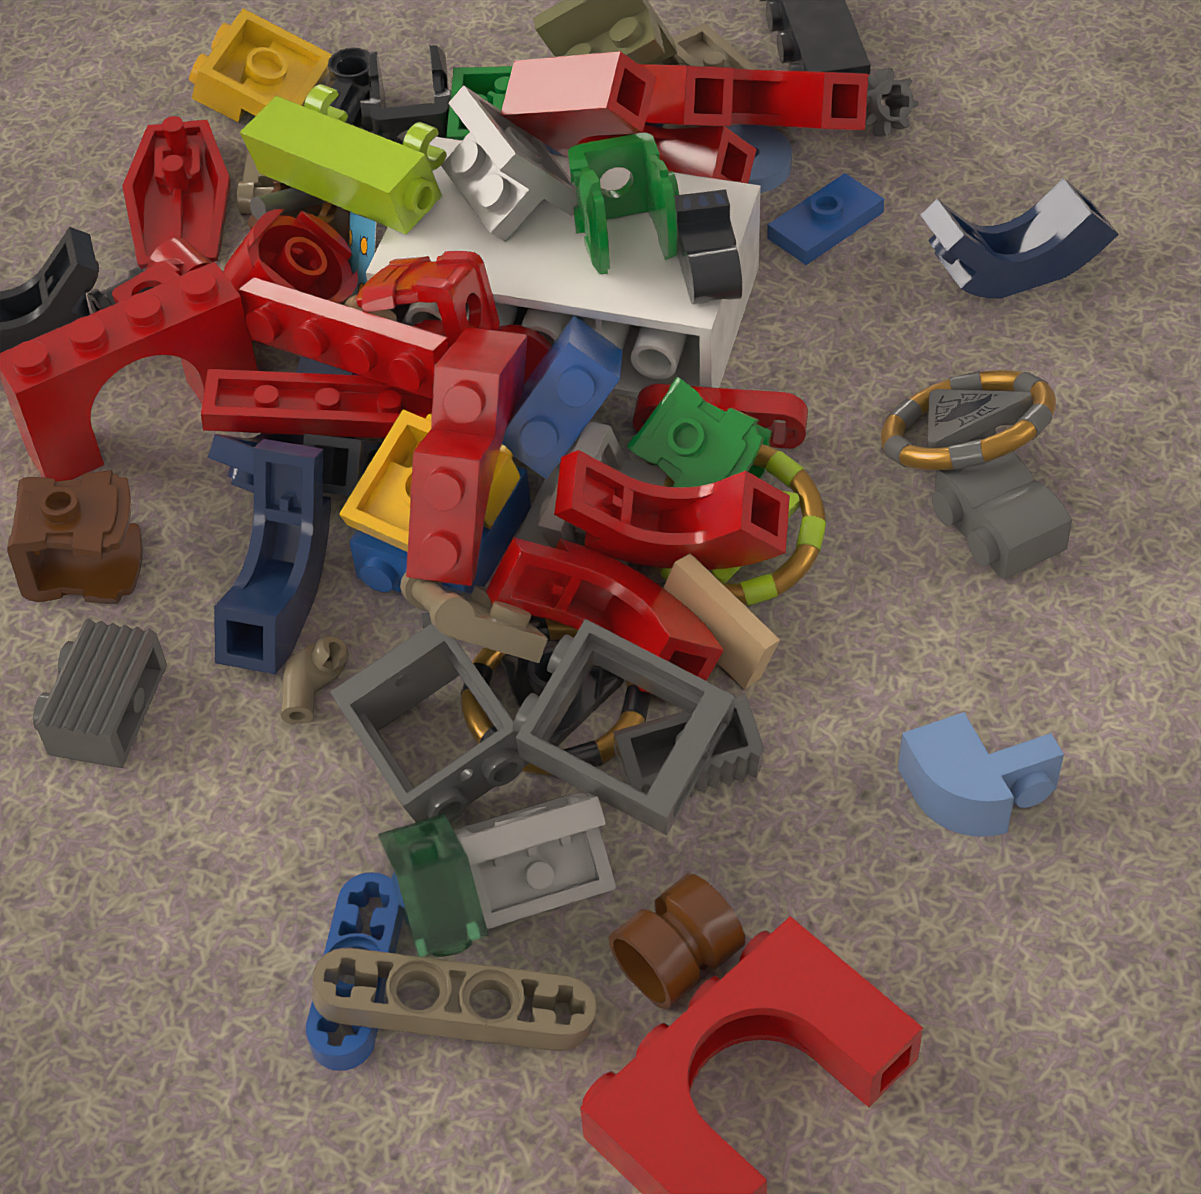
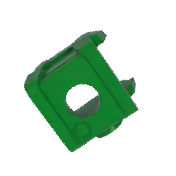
[568,133,679,274]
[626,377,772,487]

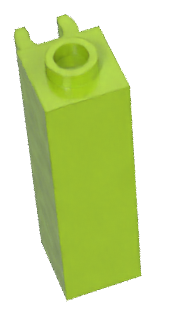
[240,84,447,235]

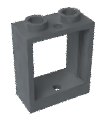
[512,619,735,835]
[330,623,530,834]

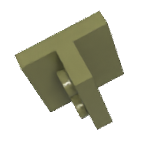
[533,0,678,65]

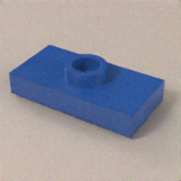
[767,173,884,265]

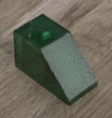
[378,814,489,957]

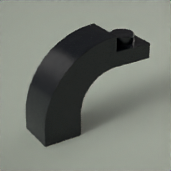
[0,227,99,353]

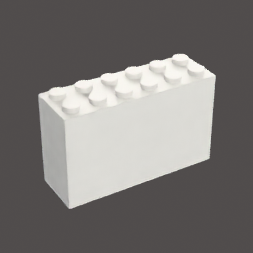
[366,137,760,398]

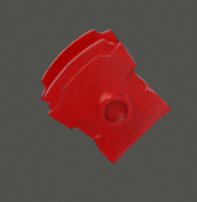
[356,251,500,348]

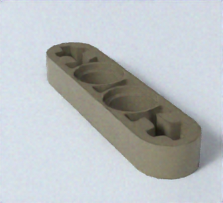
[312,948,597,1051]

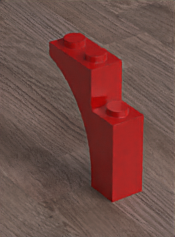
[406,327,528,586]

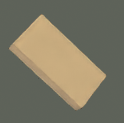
[664,554,780,690]

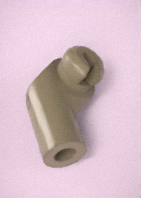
[281,635,349,723]

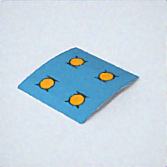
[348,211,376,298]

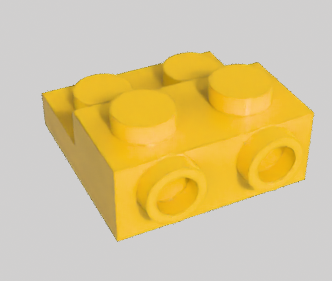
[189,8,332,122]
[339,410,521,552]

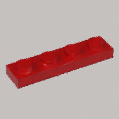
[239,277,449,399]
[201,369,433,438]

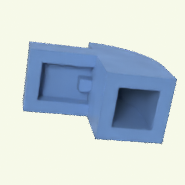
[898,712,1064,837]

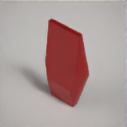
[122,116,231,269]

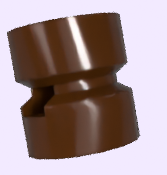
[608,873,745,1010]

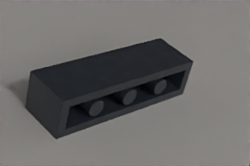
[759,0,871,75]

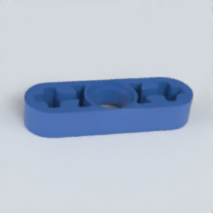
[306,872,404,1071]

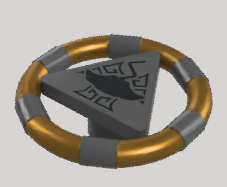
[881,370,1056,470]

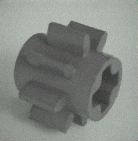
[865,68,919,137]

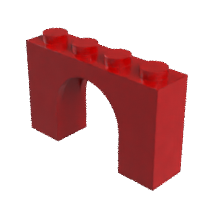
[500,51,756,184]
[639,64,869,130]
[0,262,258,482]
[580,916,923,1194]

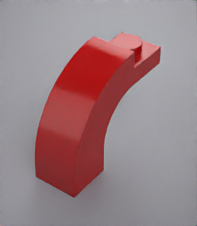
[554,450,790,570]
[485,537,724,693]

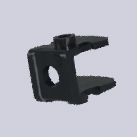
[361,45,451,145]

